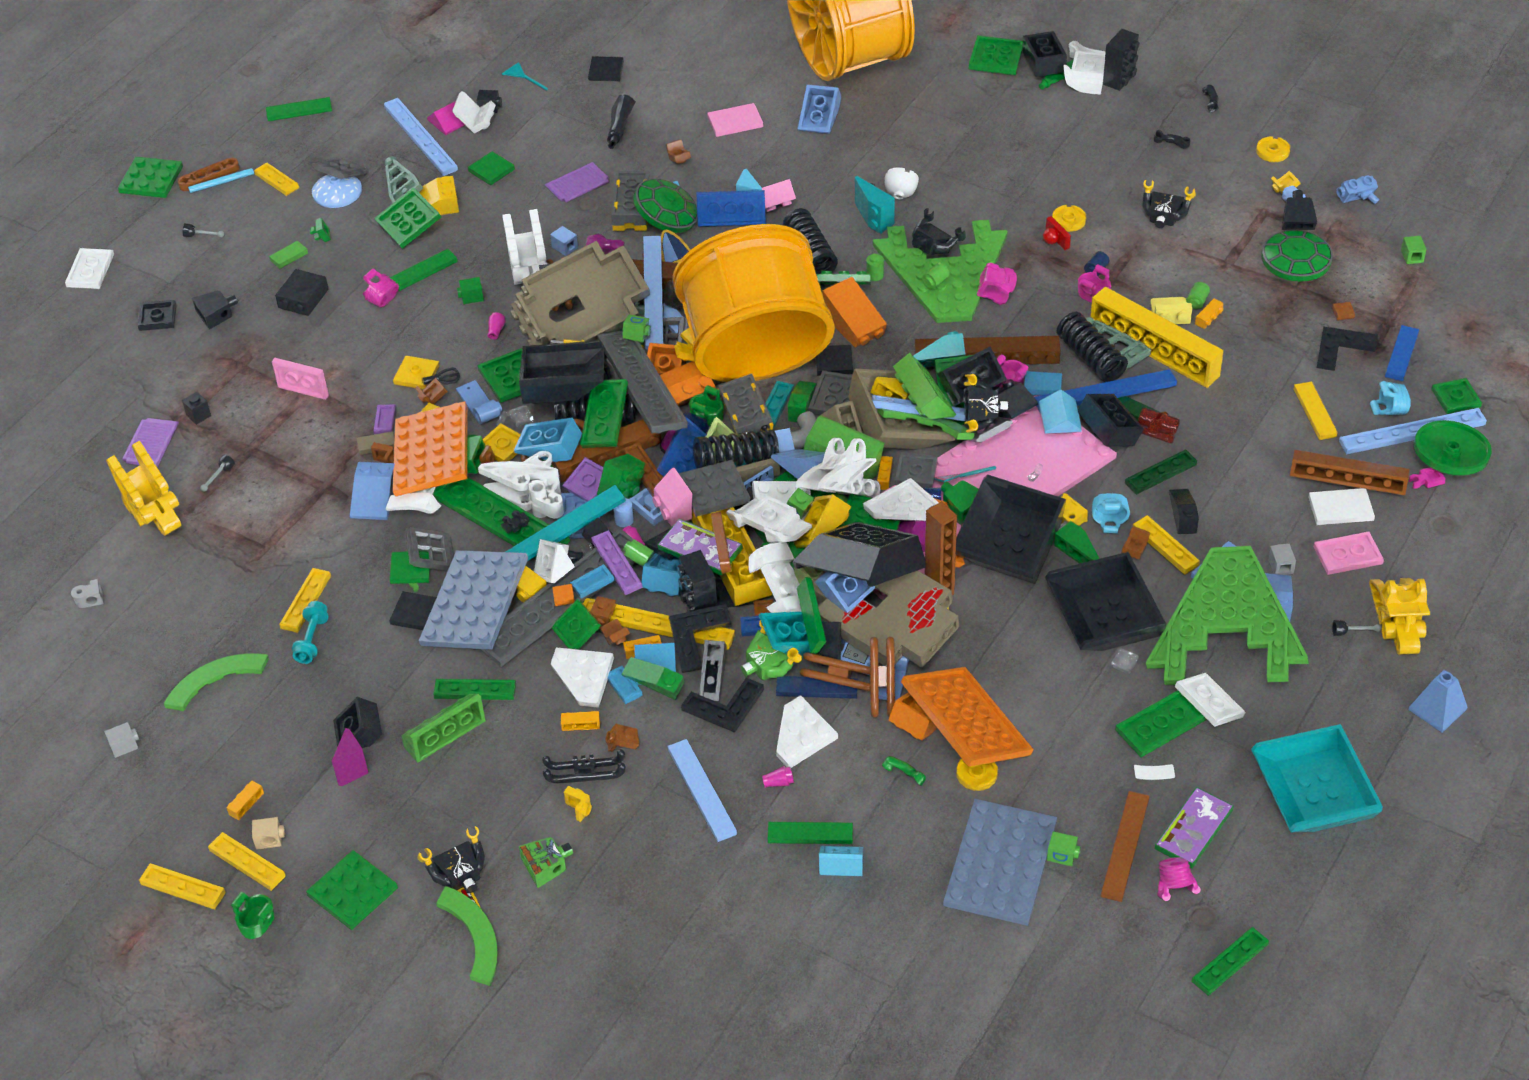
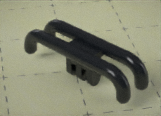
[542,749,626,783]

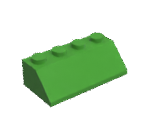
[893,353,956,419]
[804,415,885,479]
[401,694,486,763]

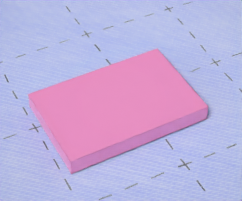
[707,103,763,137]
[272,358,329,400]
[1313,532,1384,575]

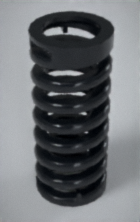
[783,208,838,274]
[1056,311,1128,382]
[554,393,636,424]
[693,429,779,469]

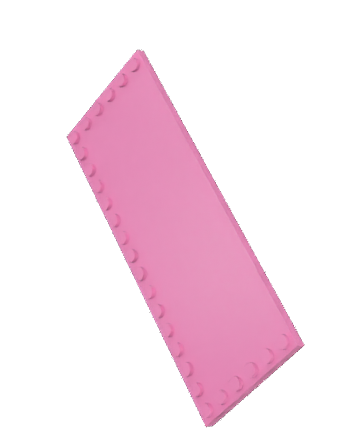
[835,395,1117,600]

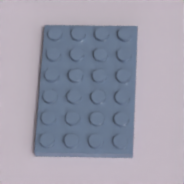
[419,550,528,649]
[943,799,1057,926]

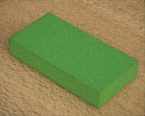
[269,241,308,269]

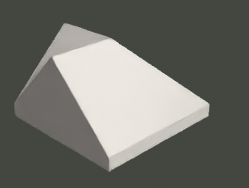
[534,539,574,583]

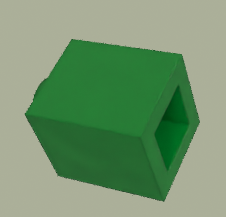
[457,277,484,305]

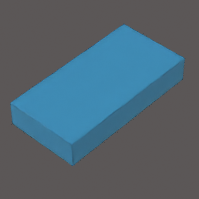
[570,564,615,599]
[607,666,643,704]

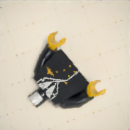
[1142,180,1196,228]
[964,374,1008,433]
[417,826,485,893]

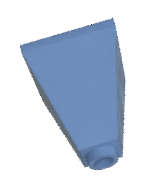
[1408,670,1468,733]

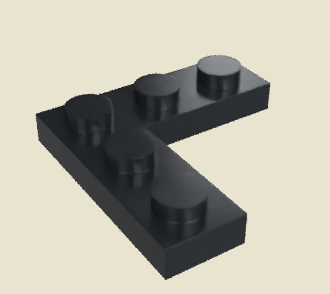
[1316,326,1378,371]
[669,604,731,673]
[681,678,764,733]

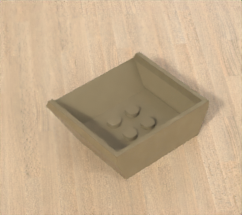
[848,369,955,449]

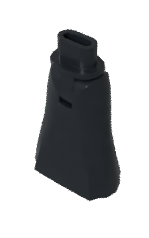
[607,94,636,149]

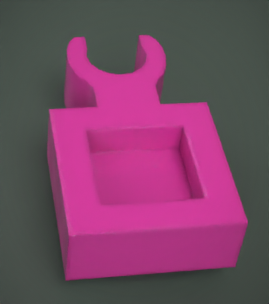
[1408,467,1446,489]

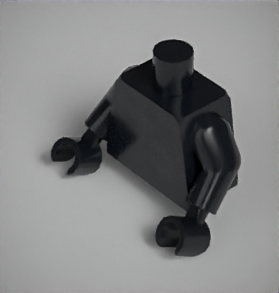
[912,208,966,255]

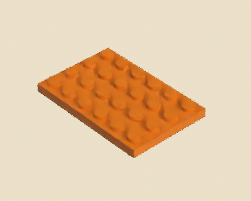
[393,401,467,497]
[901,667,1034,767]

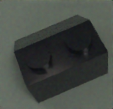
[992,379,1038,419]
[333,697,382,748]

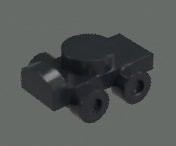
[501,510,530,534]

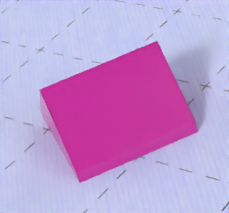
[427,101,465,135]

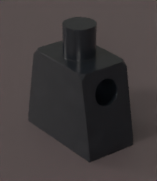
[1282,190,1317,230]
[192,290,238,330]

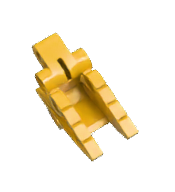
[106,441,181,536]
[1369,578,1430,655]

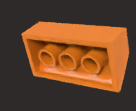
[660,361,715,406]

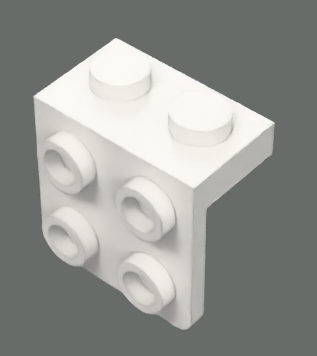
[453,91,496,134]

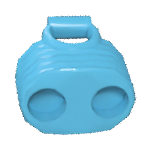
[1370,381,1411,415]
[1092,493,1130,533]

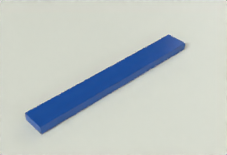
[1034,369,1177,414]

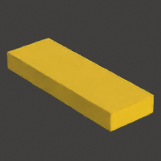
[254,162,299,196]

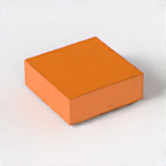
[552,584,575,606]

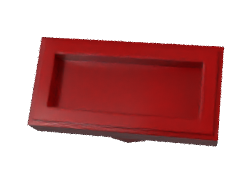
[1043,216,1071,250]

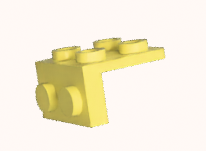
[1150,297,1192,324]

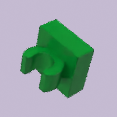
[310,218,331,242]

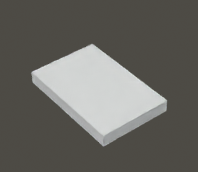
[65,248,114,289]
[1308,488,1375,525]
[1175,673,1245,727]

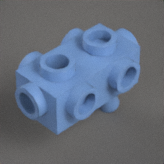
[1337,175,1380,204]

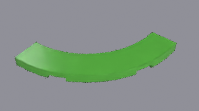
[876,408,975,440]
[164,654,269,711]
[436,886,498,986]

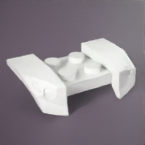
[1064,41,1105,95]
[386,487,441,514]
[727,496,812,543]
[749,542,801,613]

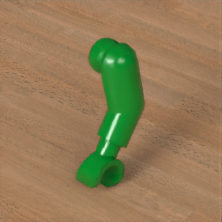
[882,756,926,786]

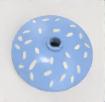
[312,174,362,208]

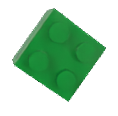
[597,454,645,499]

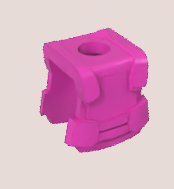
[977,263,1017,305]

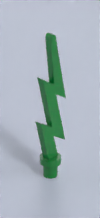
[1039,60,1074,89]

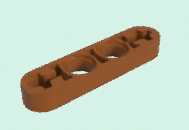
[178,158,240,191]
[711,511,732,574]

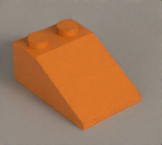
[647,343,687,375]
[889,692,937,740]

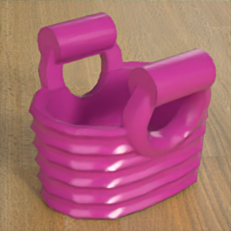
[1078,264,1111,303]
[363,269,399,307]
[996,354,1029,386]
[1157,857,1200,901]

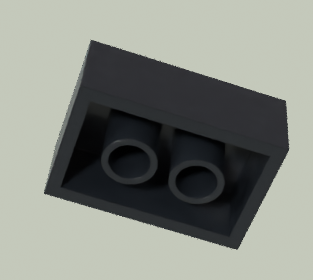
[1103,28,1140,91]
[1023,31,1067,77]
[937,347,1007,406]
[1078,394,1144,447]
[677,550,717,612]

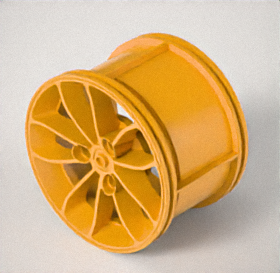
[787,0,915,81]
[673,224,835,382]

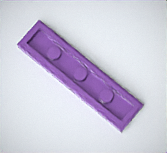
[591,530,642,595]

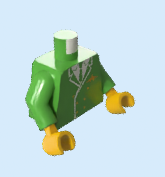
[741,620,802,680]

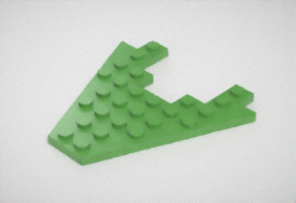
[873,220,1008,323]
[1146,546,1309,685]

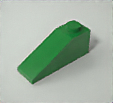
[788,381,817,423]
[1054,521,1100,564]
[621,657,684,700]

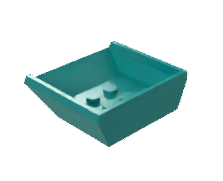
[1251,724,1383,833]

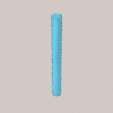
[188,168,254,193]

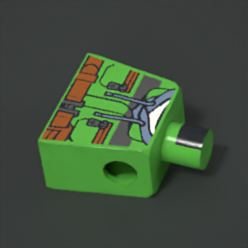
[519,837,573,888]

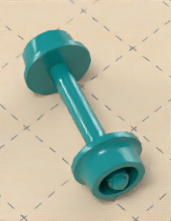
[292,601,329,664]

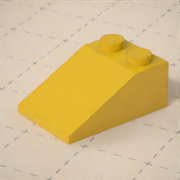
[419,176,459,215]
[793,495,851,548]

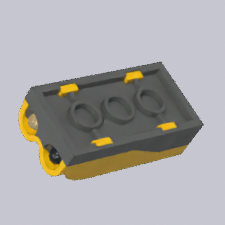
[611,171,650,231]
[718,374,773,441]

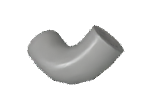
[791,411,817,449]

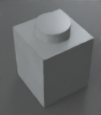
[1268,544,1296,575]
[104,722,139,758]

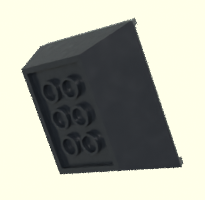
[519,340,604,404]
[956,474,1066,584]
[792,522,926,587]
[1045,552,1166,651]

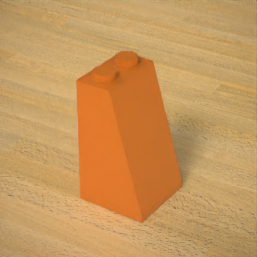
[822,277,887,348]

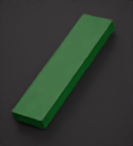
[266,97,332,121]
[390,249,458,291]
[797,577,826,654]
[433,679,516,700]
[768,822,853,844]
[1192,927,1269,996]

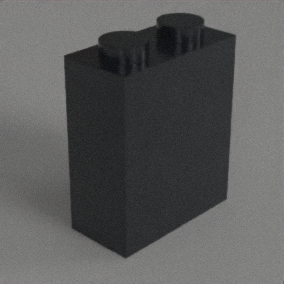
[275,269,329,316]

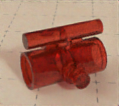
[1138,407,1180,444]

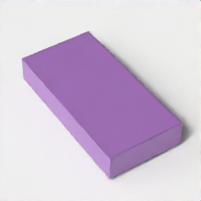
[374,404,396,435]

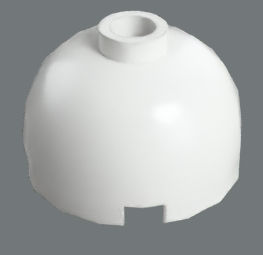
[884,168,919,199]

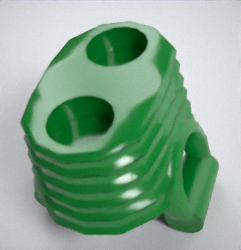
[689,385,724,427]
[231,892,274,939]

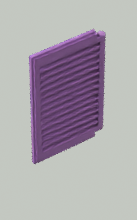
[545,162,609,202]
[122,418,179,467]

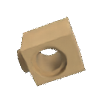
[252,817,285,849]

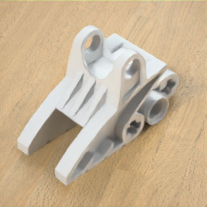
[503,209,547,285]
[796,438,880,498]
[478,451,564,519]

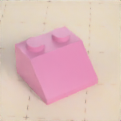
[762,179,796,212]
[652,468,692,526]

